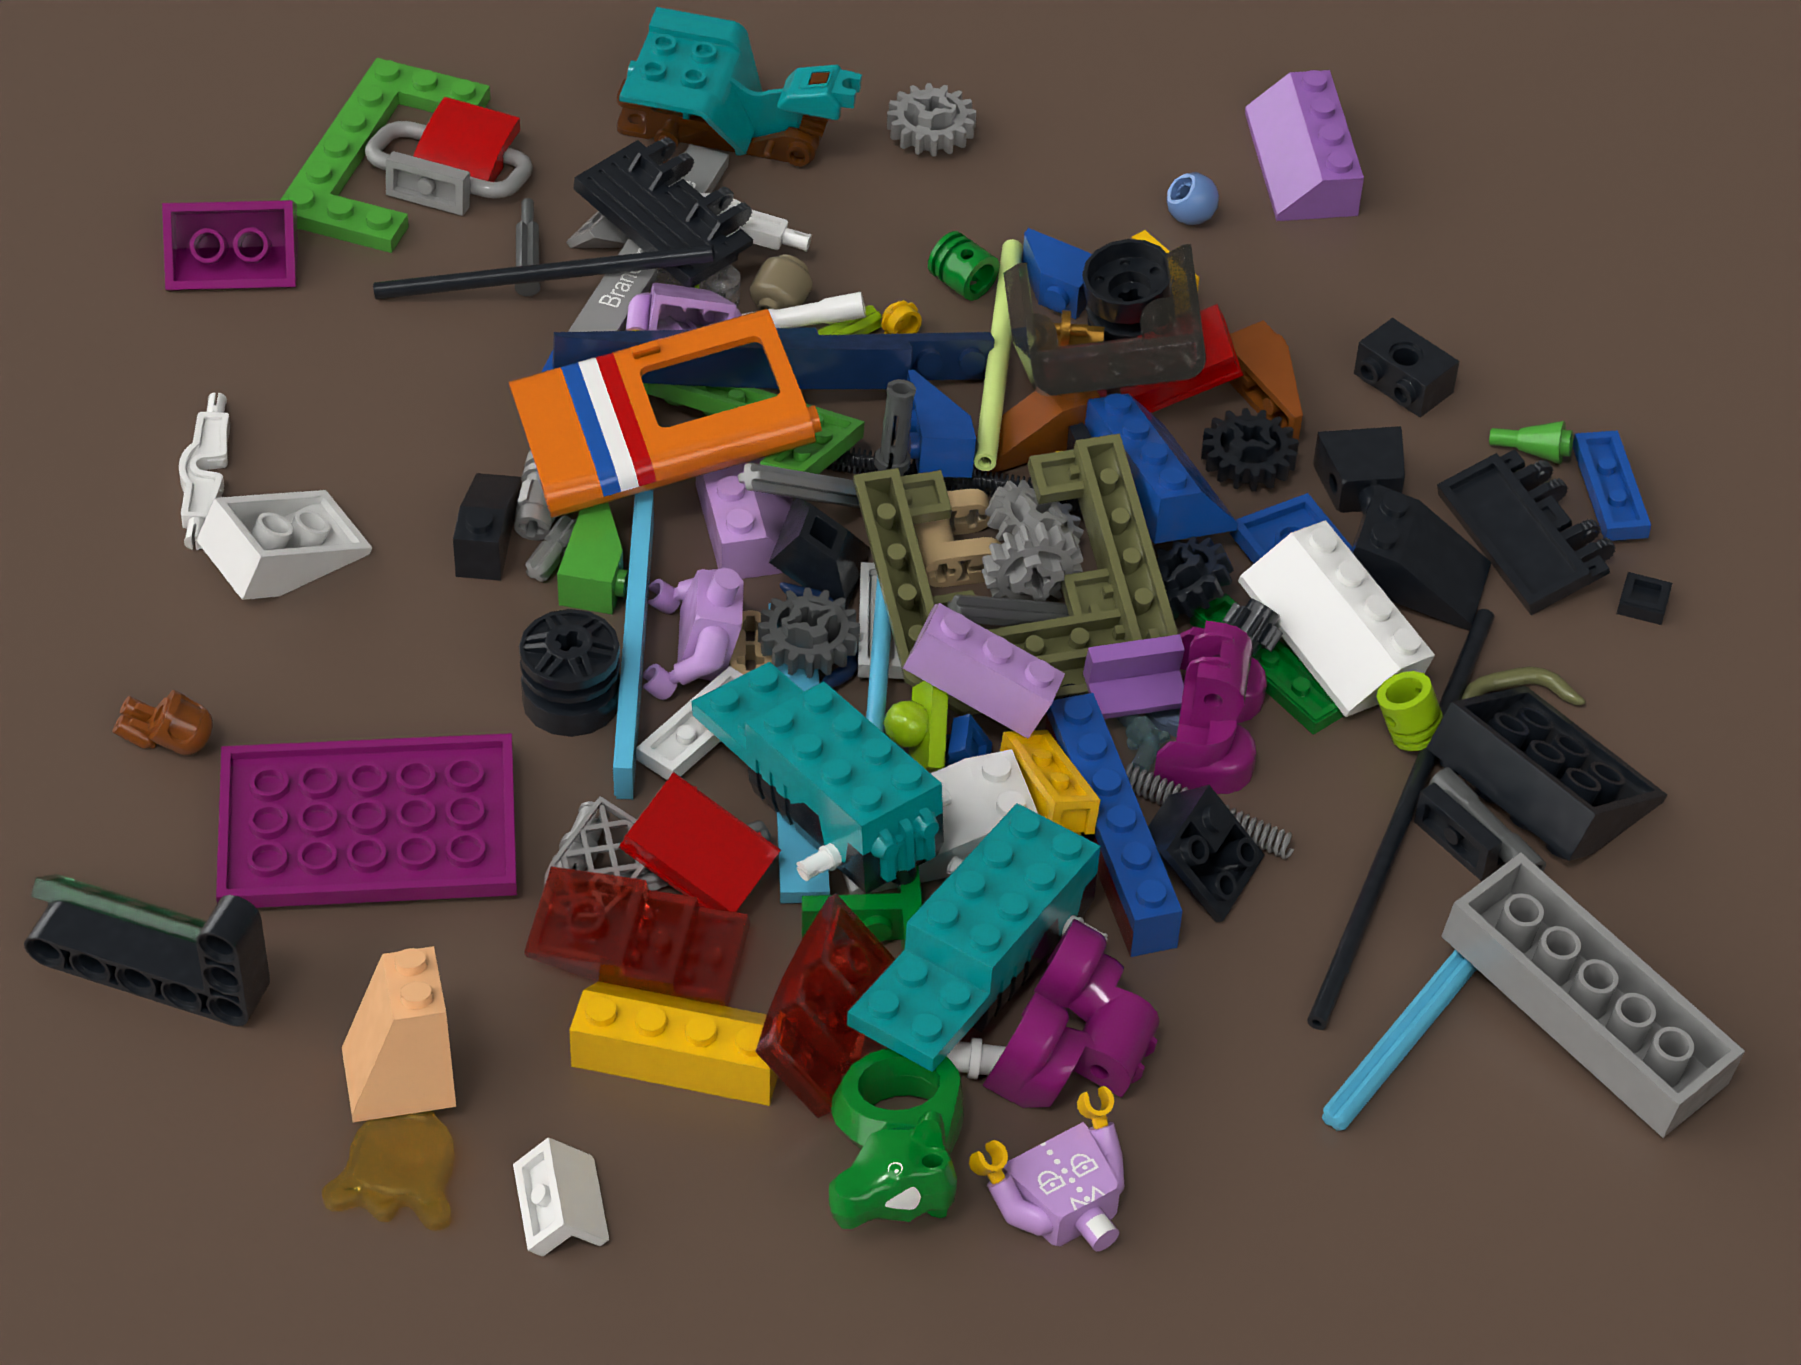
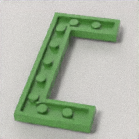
[280,58,491,253]
[643,383,865,474]

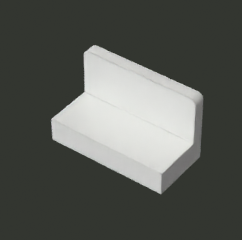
[513,1137,609,1257]

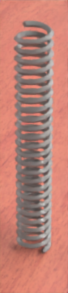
[1125,763,1294,860]

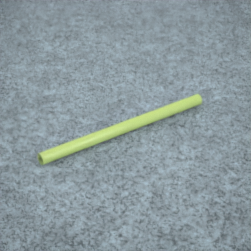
[974,239,1023,471]

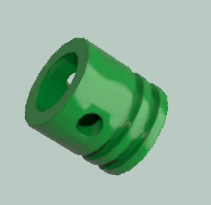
[928,231,1000,301]

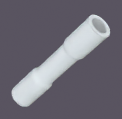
[741,292,866,328]

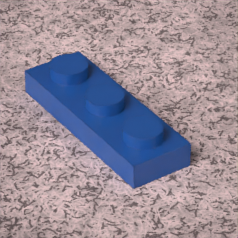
[1573,430,1651,541]

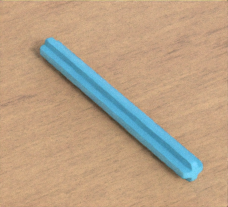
[1322,950,1477,1131]

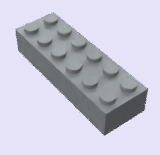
[1441,852,1745,1138]

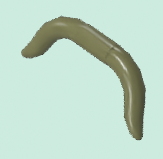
[1461,666,1586,706]

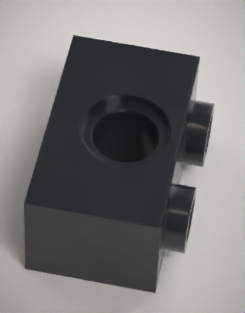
[1354,317,1460,418]

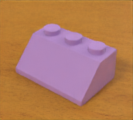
[696,457,793,579]
[903,603,1065,739]

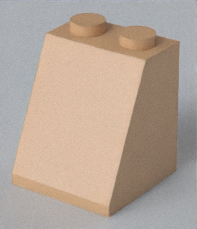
[342,946,456,1123]

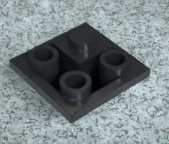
[769,498,870,610]
[1148,785,1265,923]

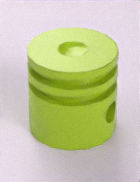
[1376,671,1443,751]

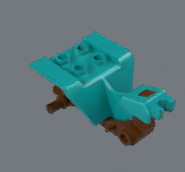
[617,7,862,167]

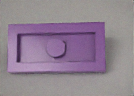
[1083,634,1185,719]

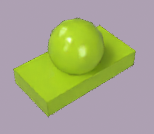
[883,681,949,773]

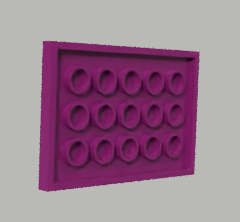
[216,733,517,908]

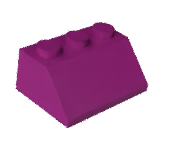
[162,200,298,290]

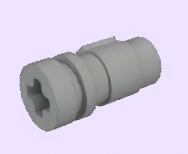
[514,450,555,541]

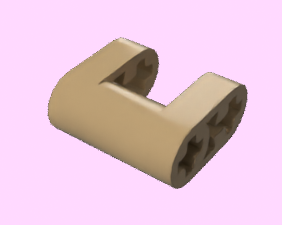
[913,489,1001,587]

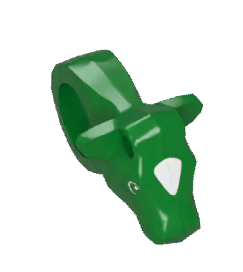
[829,1048,964,1229]

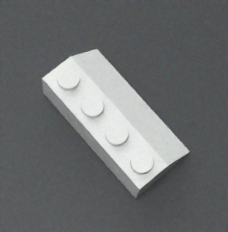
[1238,520,1435,717]

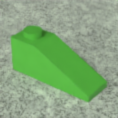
[557,502,629,615]

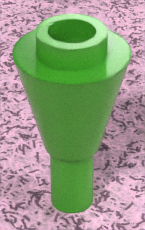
[1489,421,1573,465]

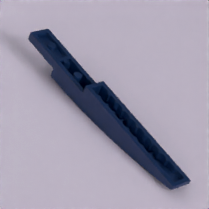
[552,327,994,389]

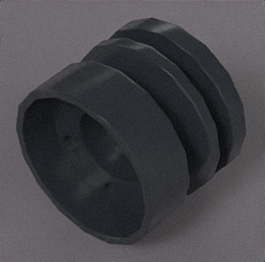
[1082,239,1178,351]
[519,609,620,737]

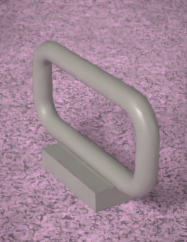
[365,121,533,216]

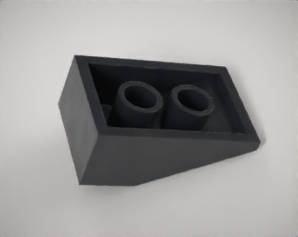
[1351,484,1492,631]

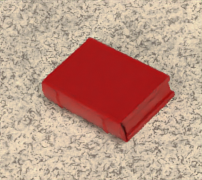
[1108,304,1243,413]
[618,772,781,925]

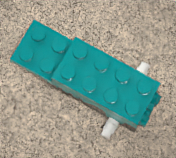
[691,662,951,894]
[847,803,1108,1072]

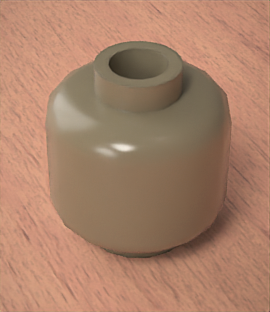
[750,254,813,311]

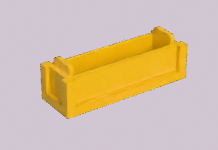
[1000,730,1101,835]

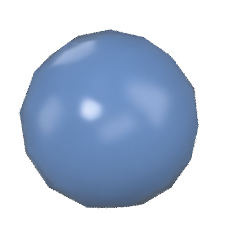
[1166,172,1219,226]

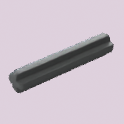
[947,594,1069,626]

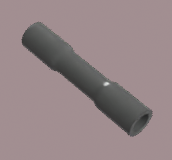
[1429,767,1546,871]

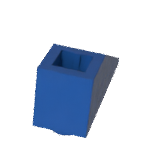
[907,370,976,478]

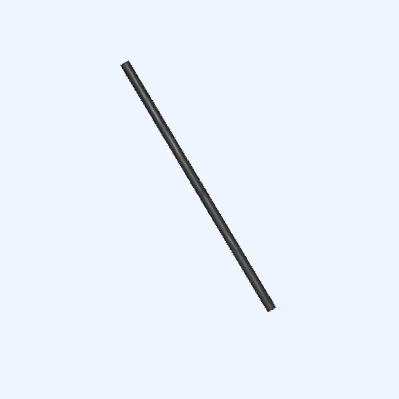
[1307,609,1495,1030]

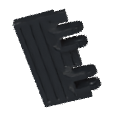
[573,137,753,288]
[1437,449,1616,615]

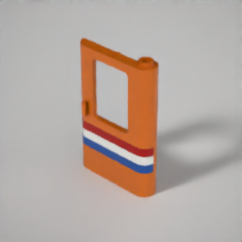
[508,309,822,518]

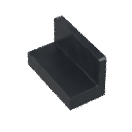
[1414,782,1505,881]

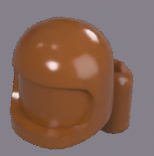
[112,690,213,755]

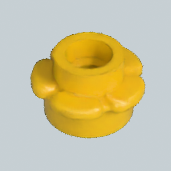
[881,300,922,334]

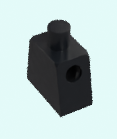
[1313,426,1405,515]

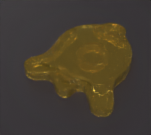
[322,1110,455,1231]

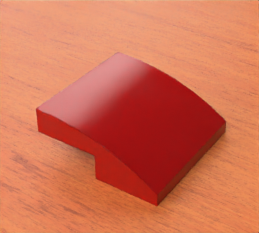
[413,96,520,182]

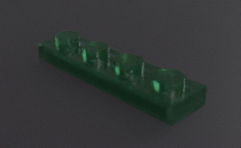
[31,874,206,943]

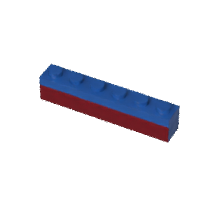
[1045,693,1182,957]

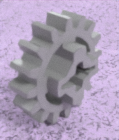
[887,83,976,156]
[985,480,1084,544]
[982,522,1083,601]

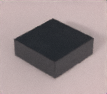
[1616,572,1673,625]

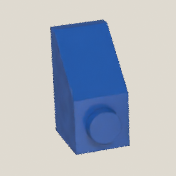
[1022,228,1092,320]

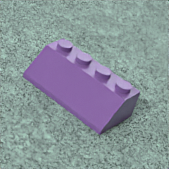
[1245,70,1364,221]

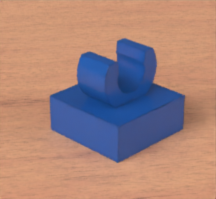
[945,714,992,767]

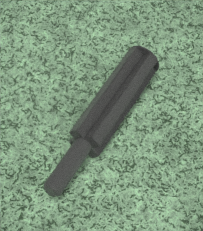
[515,198,540,296]

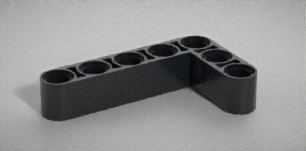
[24,895,270,1026]

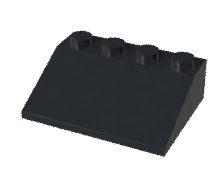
[1426,686,1667,861]

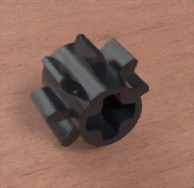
[1222,598,1283,656]

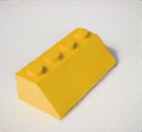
[569,981,793,1106]

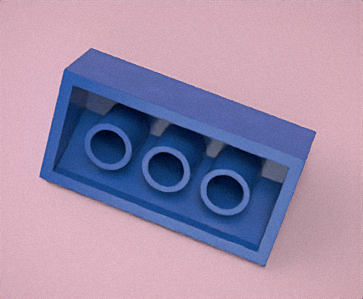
[1085,393,1238,544]

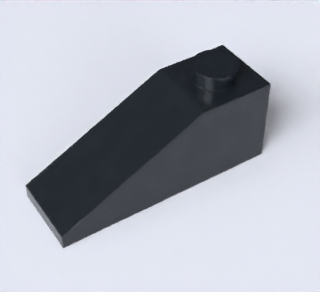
[453,473,521,581]

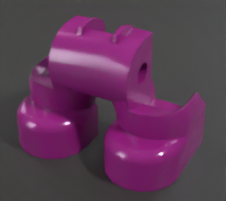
[1153,620,1267,794]
[982,919,1160,1108]

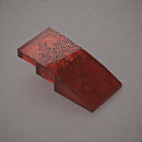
[524,866,750,1007]
[755,893,896,1118]

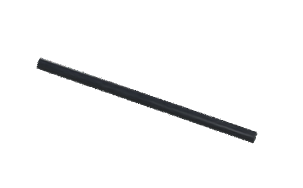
[373,245,715,299]

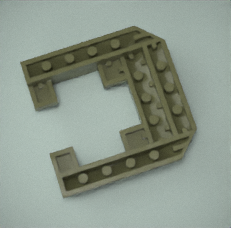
[853,433,1178,716]

